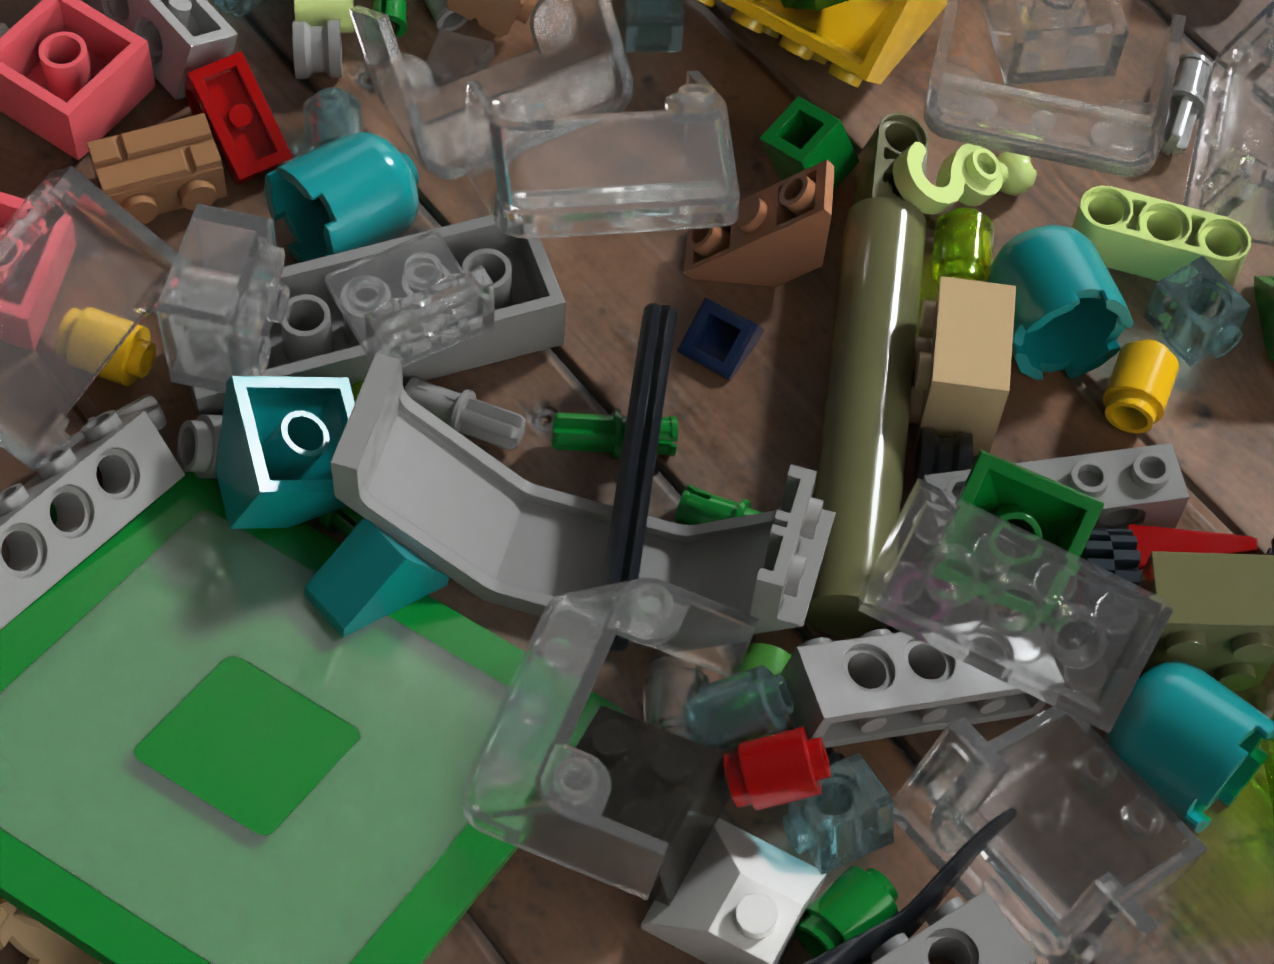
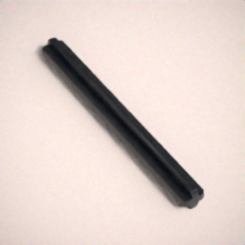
[593,303,677,652]

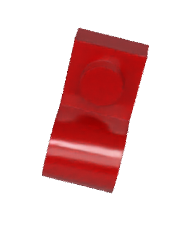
[184,51,294,186]

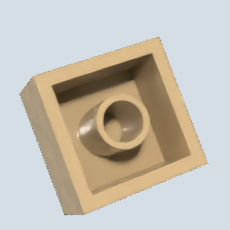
[909,276,1016,456]

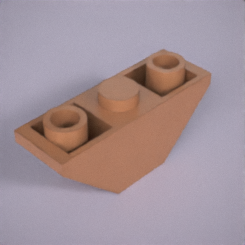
[683,160,834,287]

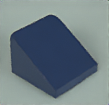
[677,297,765,380]

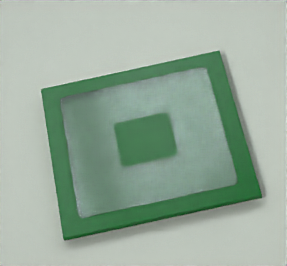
[0,471,625,964]

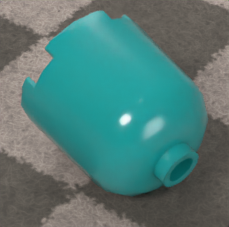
[265,132,419,263]
[987,224,1133,380]
[1105,661,1274,834]

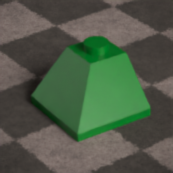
[925,449,1105,624]

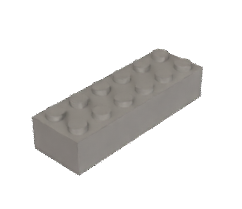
[165,206,566,417]

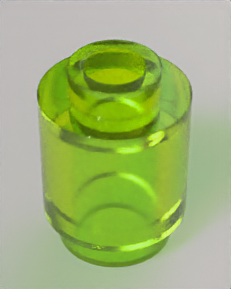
[932,207,995,289]

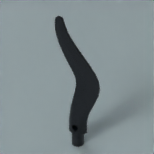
[801,807,1017,964]

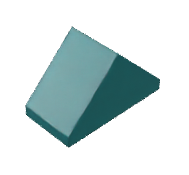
[303,518,449,638]

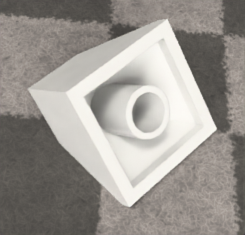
[641,811,827,964]

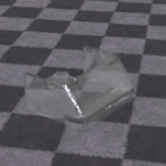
[349,0,634,180]
[923,0,1186,177]
[465,70,740,239]
[462,578,759,900]

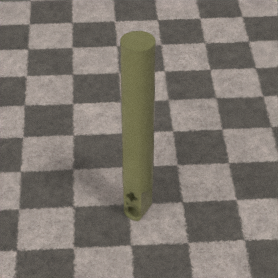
[805,112,929,638]

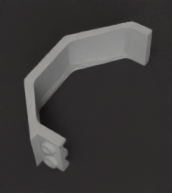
[331,353,836,649]

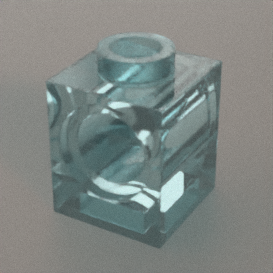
[1144,255,1251,367]
[782,753,894,875]

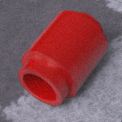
[724,727,831,811]

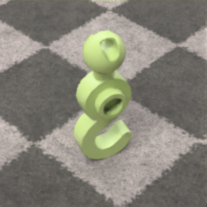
[892,142,1037,215]

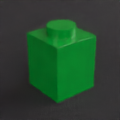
[760,96,859,191]

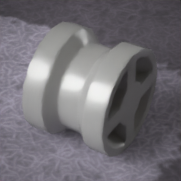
[292,20,343,79]

